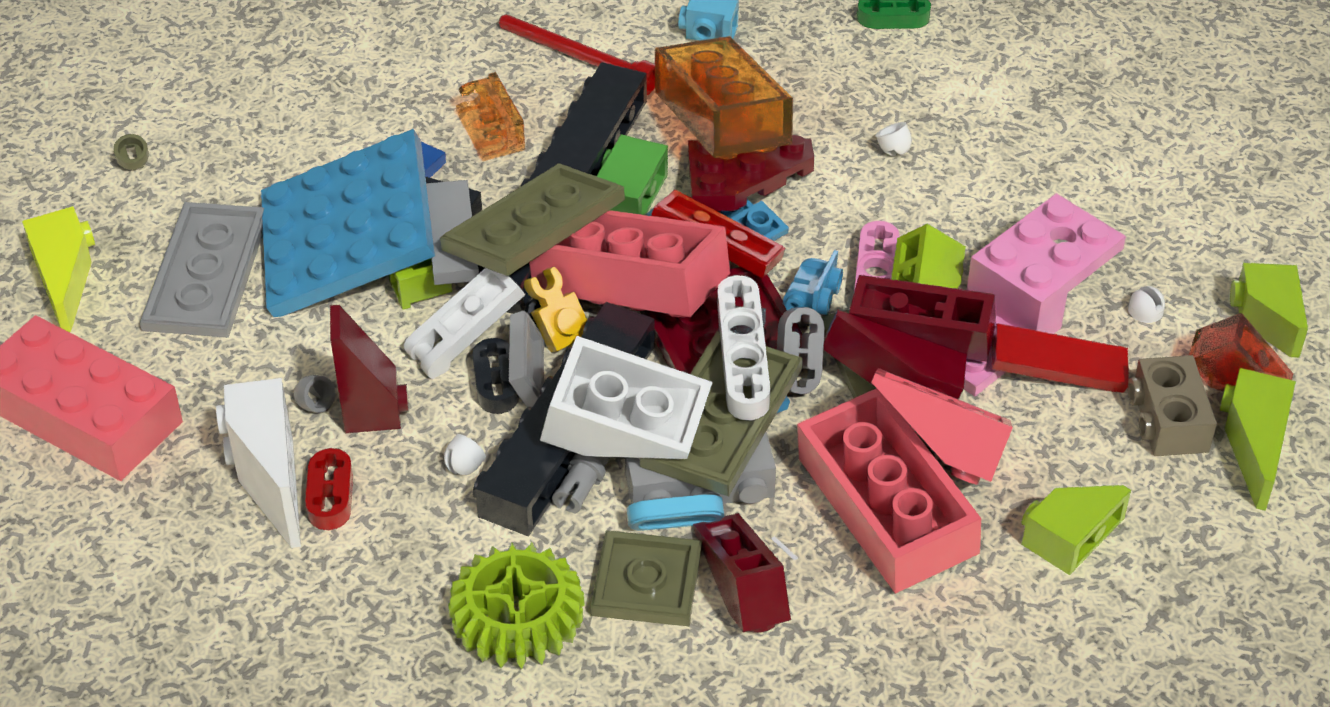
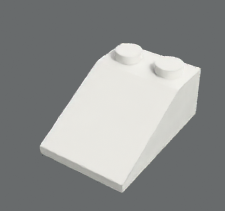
[540,336,712,459]
[216,378,301,548]

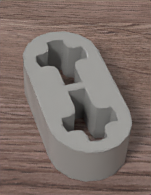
[777,307,824,394]

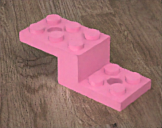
[964,193,1126,397]

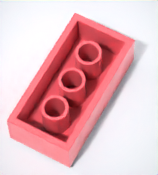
[529,210,730,318]
[0,315,183,481]
[797,388,981,594]

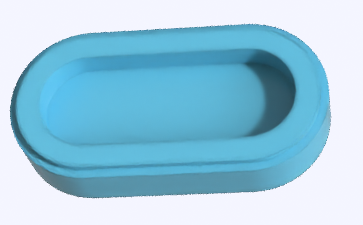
[626,495,724,531]

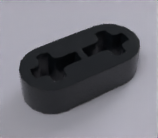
[473,338,519,414]

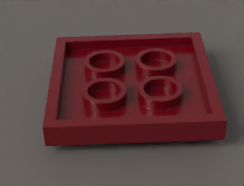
[640,267,802,374]

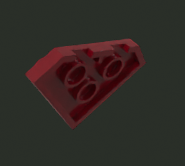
[688,135,814,211]

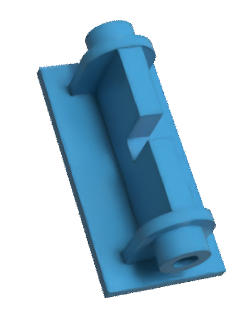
[783,250,843,329]

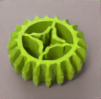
[448,542,585,669]

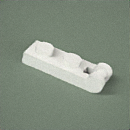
[404,268,525,379]

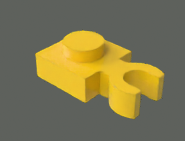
[524,267,587,352]

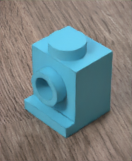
[678,0,739,50]

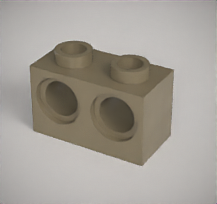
[1128,355,1217,456]

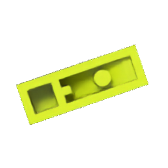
[22,206,95,332]

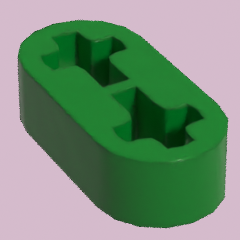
[857,0,931,29]

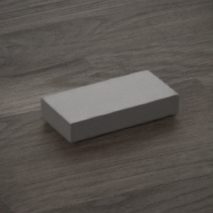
[509,310,544,407]

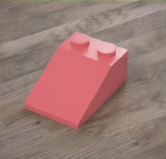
[872,368,1013,485]

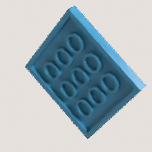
[261,129,435,317]

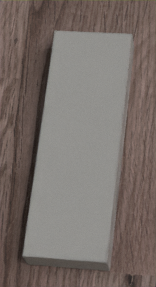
[426,180,479,285]

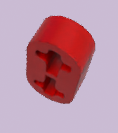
[305,448,353,530]

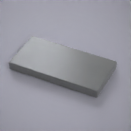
[140,202,264,338]

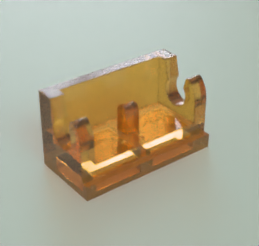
[456,72,525,161]

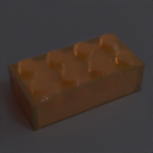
[654,36,793,159]

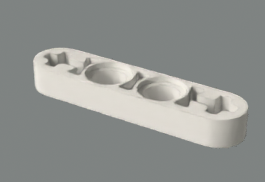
[717,275,770,420]

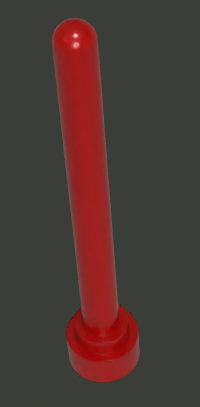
[499,14,662,95]

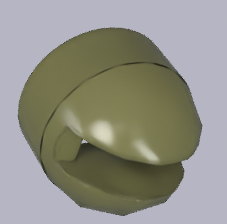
[114,134,149,171]

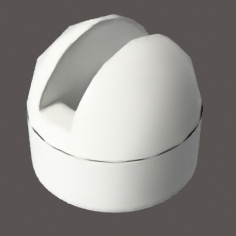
[875,122,912,156]
[1128,286,1165,323]
[444,434,486,475]

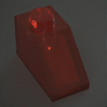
[1189,312,1294,391]

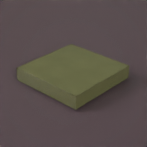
[590,530,702,627]

